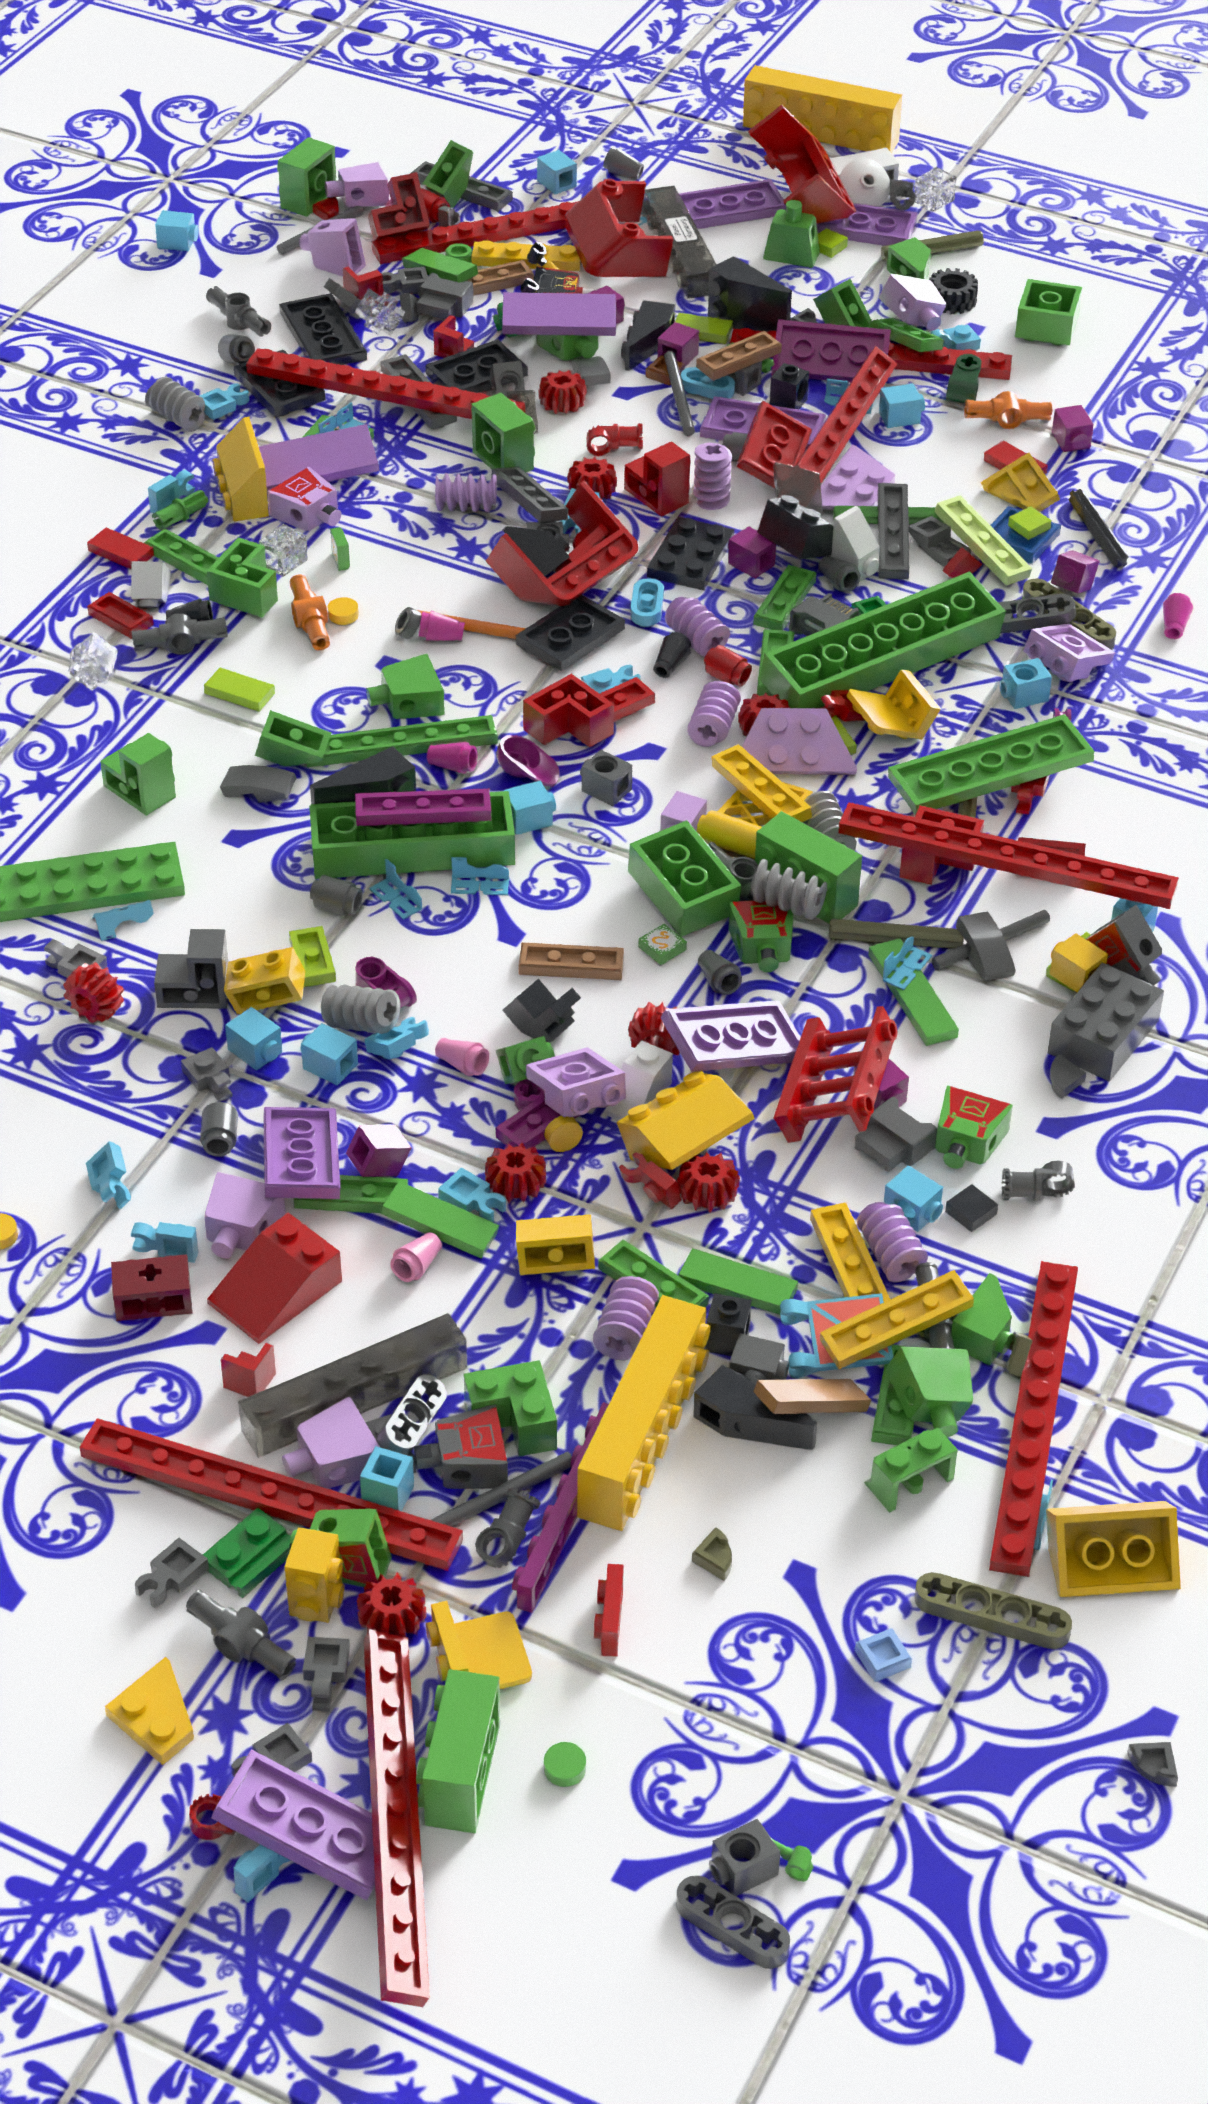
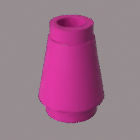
[1162,593,1193,639]
[418,610,465,641]
[427,742,478,774]

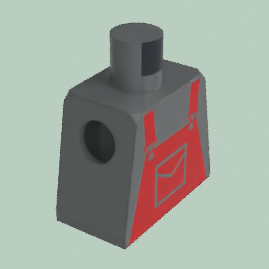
[1086,905,1163,985]
[414,1405,508,1489]

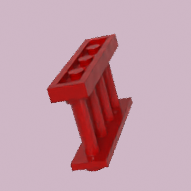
[773,1006,898,1143]

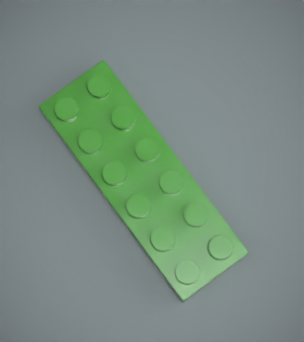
[888,714,1095,815]
[0,841,185,922]

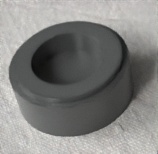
[395,607,421,640]

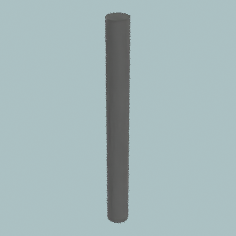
[276,206,364,255]
[664,351,695,436]
[932,910,1050,971]
[431,1452,572,1527]

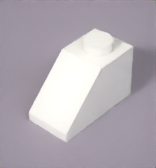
[831,506,880,582]
[131,561,171,608]
[605,1041,673,1120]

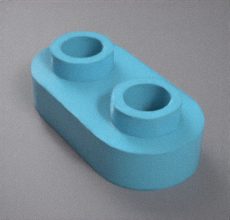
[681,367,735,399]
[631,578,664,627]

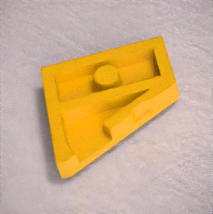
[980,452,1060,512]
[105,1657,194,1765]

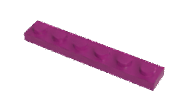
[512,1402,609,1613]

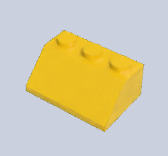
[212,417,269,522]
[616,1071,755,1170]
[1046,1501,1181,1597]

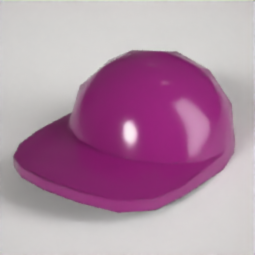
[496,735,560,787]

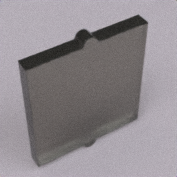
[773,462,823,517]

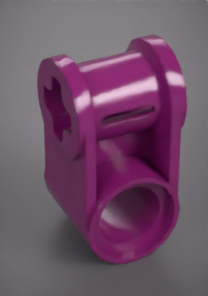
[355,956,417,1009]

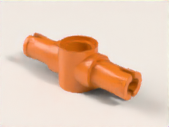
[964,391,1053,429]
[289,574,330,650]

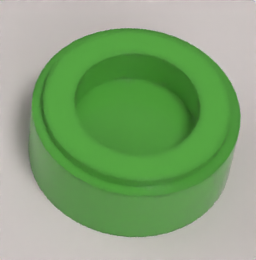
[445,244,472,263]
[544,1742,586,1787]

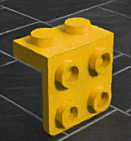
[846,670,941,740]
[426,1601,532,1689]

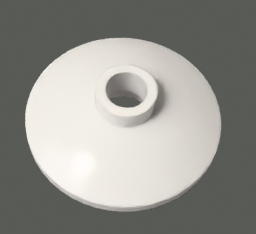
[839,158,890,207]

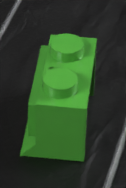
[864,1427,958,1513]

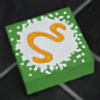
[330,527,350,571]
[638,924,687,965]

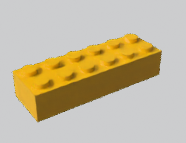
[743,65,903,153]
[577,1295,710,1532]

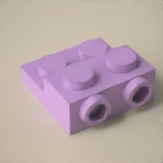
[1024,624,1115,682]
[526,1047,626,1117]

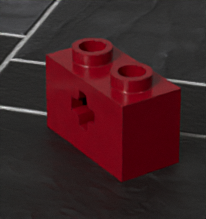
[111,1254,193,1321]

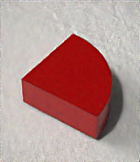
[312,197,339,220]
[942,547,982,578]

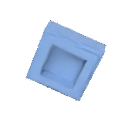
[855,1628,912,1682]

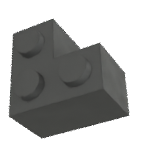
[154,929,228,1009]

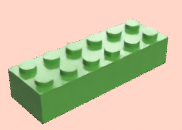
[309,791,515,879]

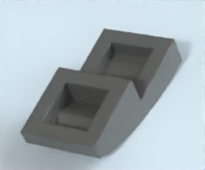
[571,356,611,386]
[909,516,971,567]
[220,765,297,803]
[956,911,1016,981]

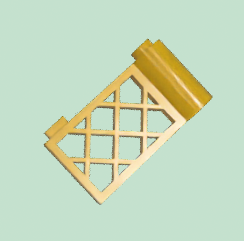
[697,782,813,859]

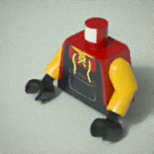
[520,242,595,294]

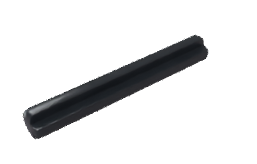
[1069,489,1129,568]

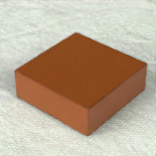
[646,355,684,386]

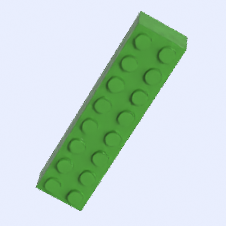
[760,572,1006,709]

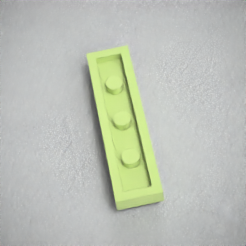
[935,495,1032,586]

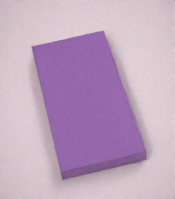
[671,179,786,230]
[816,203,918,246]
[502,292,616,336]
[700,396,826,453]
[259,424,379,494]
[661,1000,801,1072]
[263,1107,340,1199]
[211,1749,375,1901]

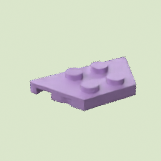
[807,445,895,511]
[742,708,857,775]

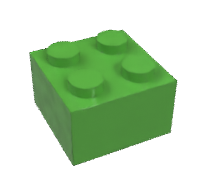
[277,137,337,217]
[1015,279,1083,346]
[472,393,535,472]

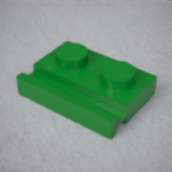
[202,1508,291,1598]

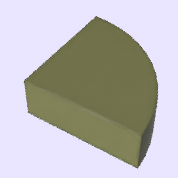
[1005,1331,1033,1377]
[692,1527,732,1582]

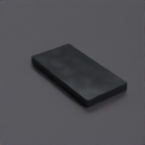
[279,293,367,365]

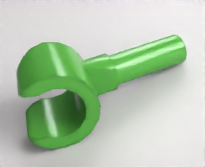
[771,1838,814,1882]

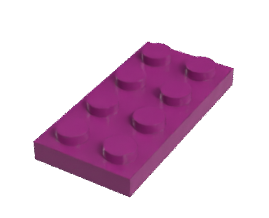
[771,320,891,383]

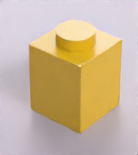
[1050,933,1108,992]

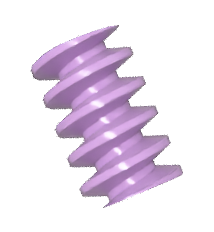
[693,443,732,510]
[435,473,497,513]
[665,597,730,657]
[687,681,741,747]
[857,1202,928,1283]
[593,1276,659,1360]

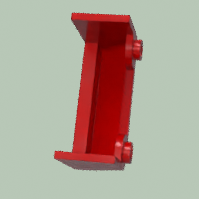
[748,105,856,224]
[564,179,673,277]
[486,481,638,606]

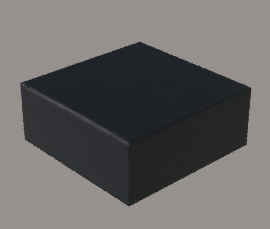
[945,1184,999,1232]

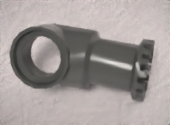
[889,180,916,210]
[1001,1160,1075,1201]
[475,1488,541,1568]

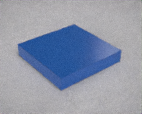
[990,506,1061,564]

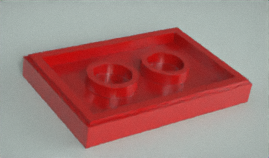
[736,401,812,491]

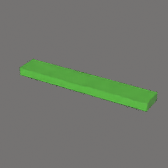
[306,715,498,768]

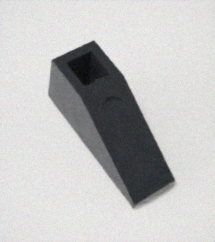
[621,300,676,371]
[693,1364,817,1450]

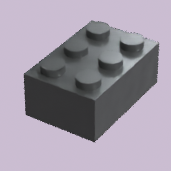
[1047,963,1164,1082]

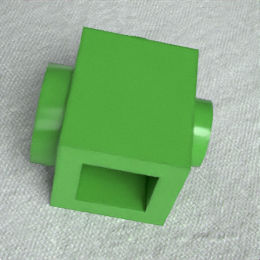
[495,1036,555,1084]

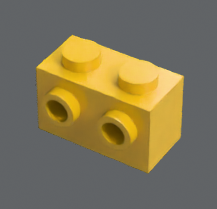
[224,947,305,1015]
[516,1214,595,1275]
[284,1527,345,1623]

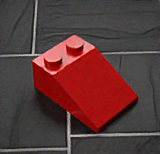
[207,1212,342,1344]

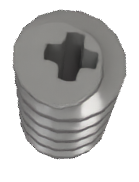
[144,376,205,432]
[802,791,857,851]
[751,859,827,920]
[321,984,401,1034]

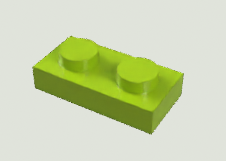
[289,926,336,987]

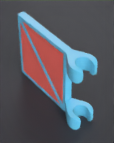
[780,1293,893,1378]

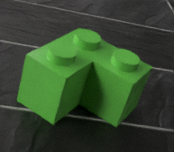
[207,537,278,618]
[100,732,176,816]
[463,1360,557,1456]

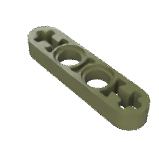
[1022,578,1117,650]
[914,1572,1072,1649]

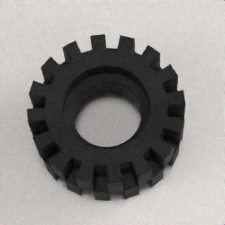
[929,268,978,314]

